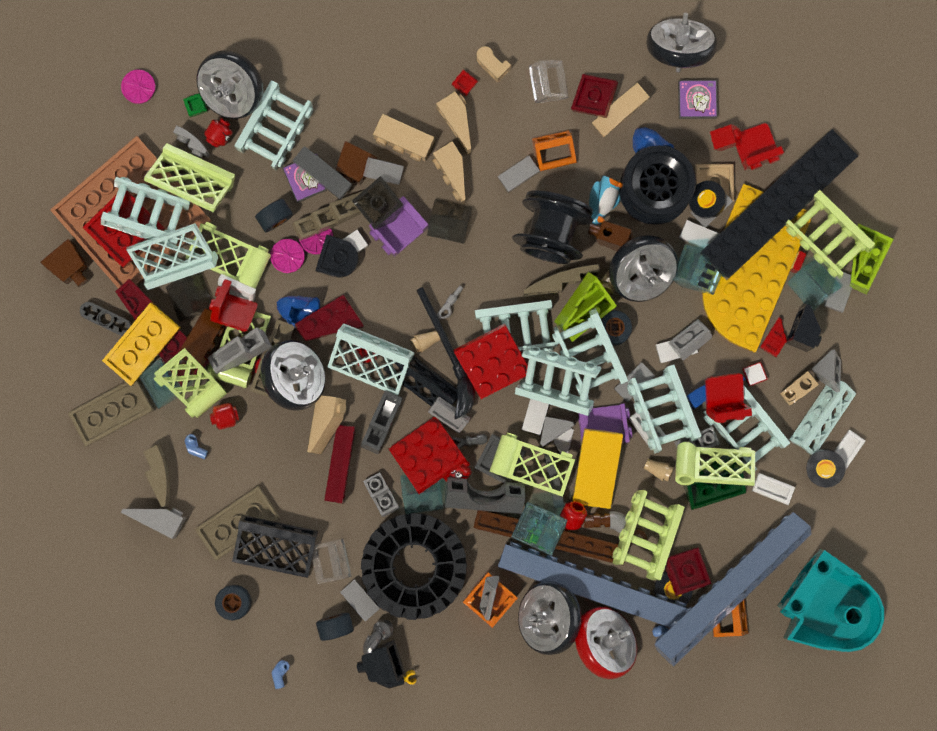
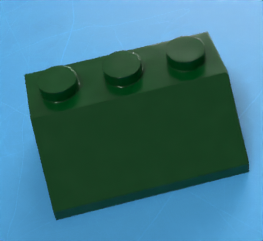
[683,455,746,510]

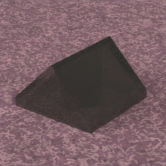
[352,176,404,230]
[427,199,472,244]
[166,273,212,322]

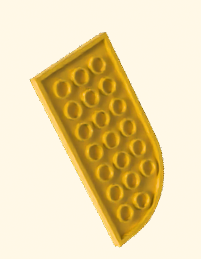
[702,184,812,353]

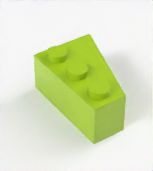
[849,223,894,295]
[554,272,617,342]

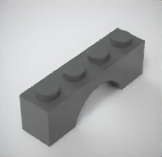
[445,477,525,514]

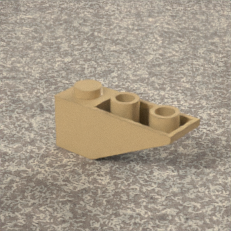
[432,141,465,204]

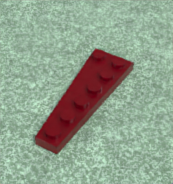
[115,279,210,387]

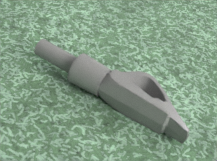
[437,285,463,320]

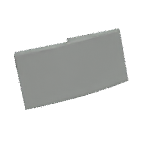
[173,125,209,158]
[674,426,720,448]
[363,472,399,517]

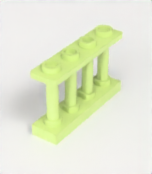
[786,190,875,279]
[612,490,685,580]

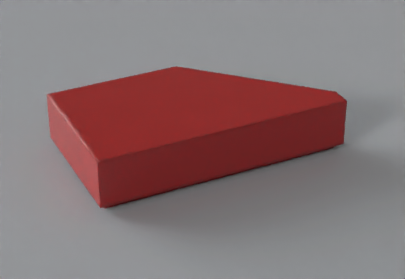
[760,317,787,358]

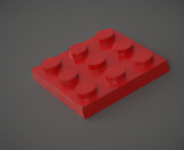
[82,191,165,268]
[454,323,528,399]
[389,417,467,494]

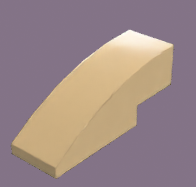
[592,83,649,137]

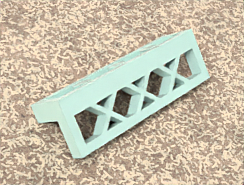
[789,381,856,455]

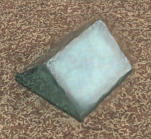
[787,260,842,311]
[140,359,181,409]
[400,475,444,514]

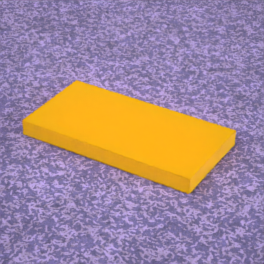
[102,303,181,386]
[572,428,623,509]

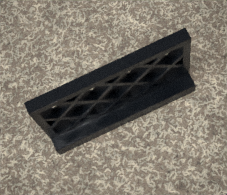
[232,515,318,578]

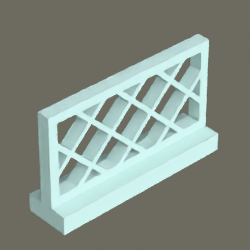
[127,224,218,290]
[328,324,414,396]

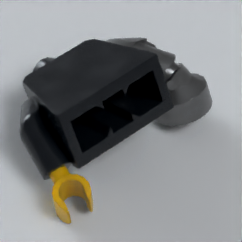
[357,619,417,689]

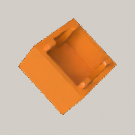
[463,572,518,628]

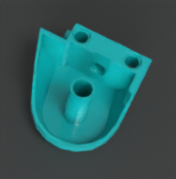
[777,549,884,652]

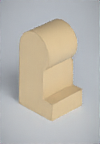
[477,46,511,83]
[780,371,819,406]

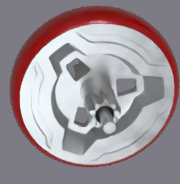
[575,607,637,679]

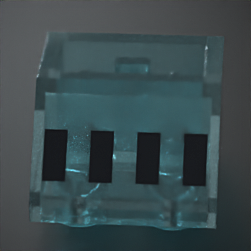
[672,244,721,295]

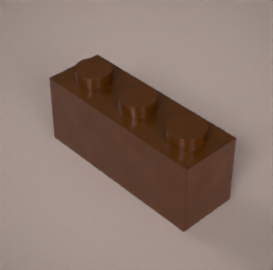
[178,308,225,372]

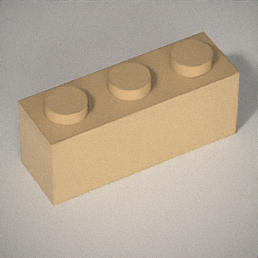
[373,114,435,162]

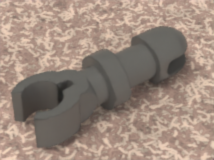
[451,434,487,449]

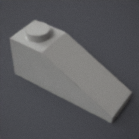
[121,508,186,539]

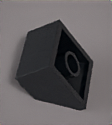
[786,304,822,352]

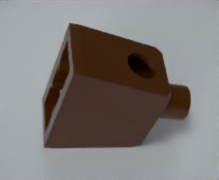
[336,141,378,185]
[588,221,634,251]
[40,239,88,287]

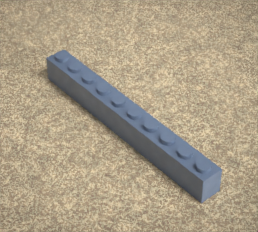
[654,512,811,667]
[498,541,688,627]

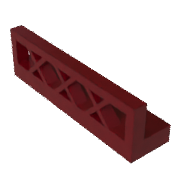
[324,425,356,504]

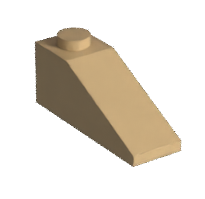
[436,92,471,154]
[307,395,346,454]

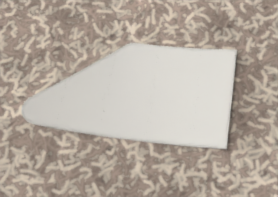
[554,429,574,454]

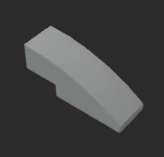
[207,327,272,374]

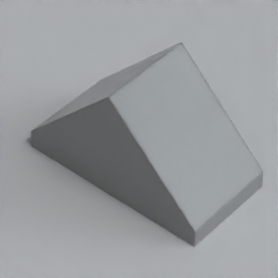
[812,350,841,392]
[540,417,574,447]

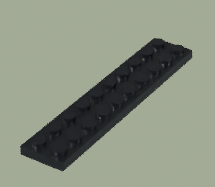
[700,129,858,281]

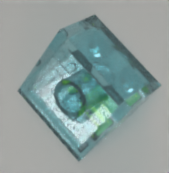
[511,502,568,556]

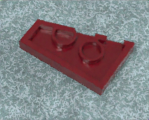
[295,295,364,341]

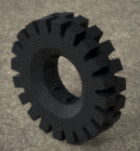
[361,513,467,620]

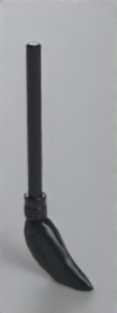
[417,287,475,419]

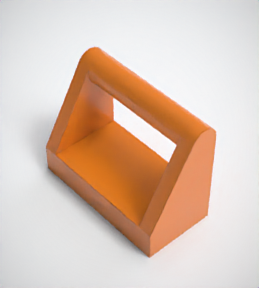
[532,130,577,171]
[713,599,749,637]

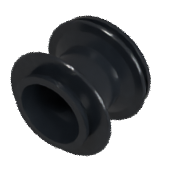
[619,145,696,225]
[512,190,593,264]

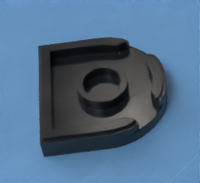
[315,234,359,278]

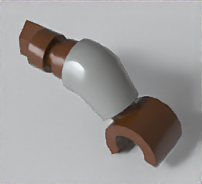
[584,511,648,547]

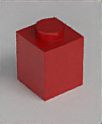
[710,124,742,151]

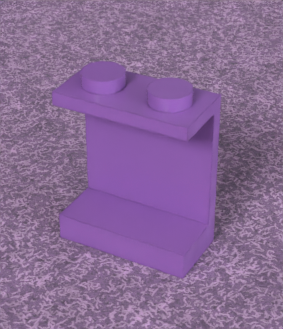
[369,196,429,257]
[578,404,632,443]

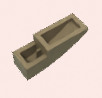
[143,445,170,507]

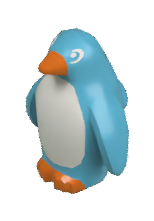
[589,175,623,224]

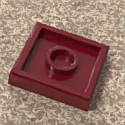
[571,74,618,118]
[665,547,712,596]

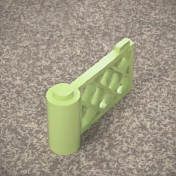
[185,222,271,289]
[207,312,271,388]
[153,348,227,418]
[489,433,575,497]
[675,442,755,486]

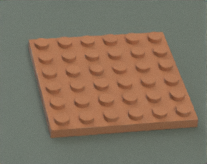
[50,136,212,288]

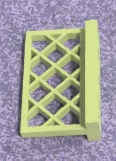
[144,143,235,212]

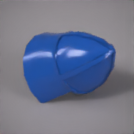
[633,127,674,154]
[277,296,320,326]

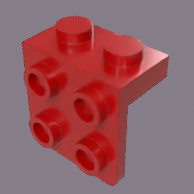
[735,123,784,171]
[209,279,258,332]
[705,373,752,423]

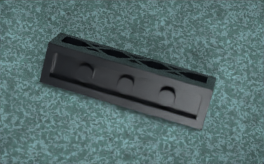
[383,346,457,406]

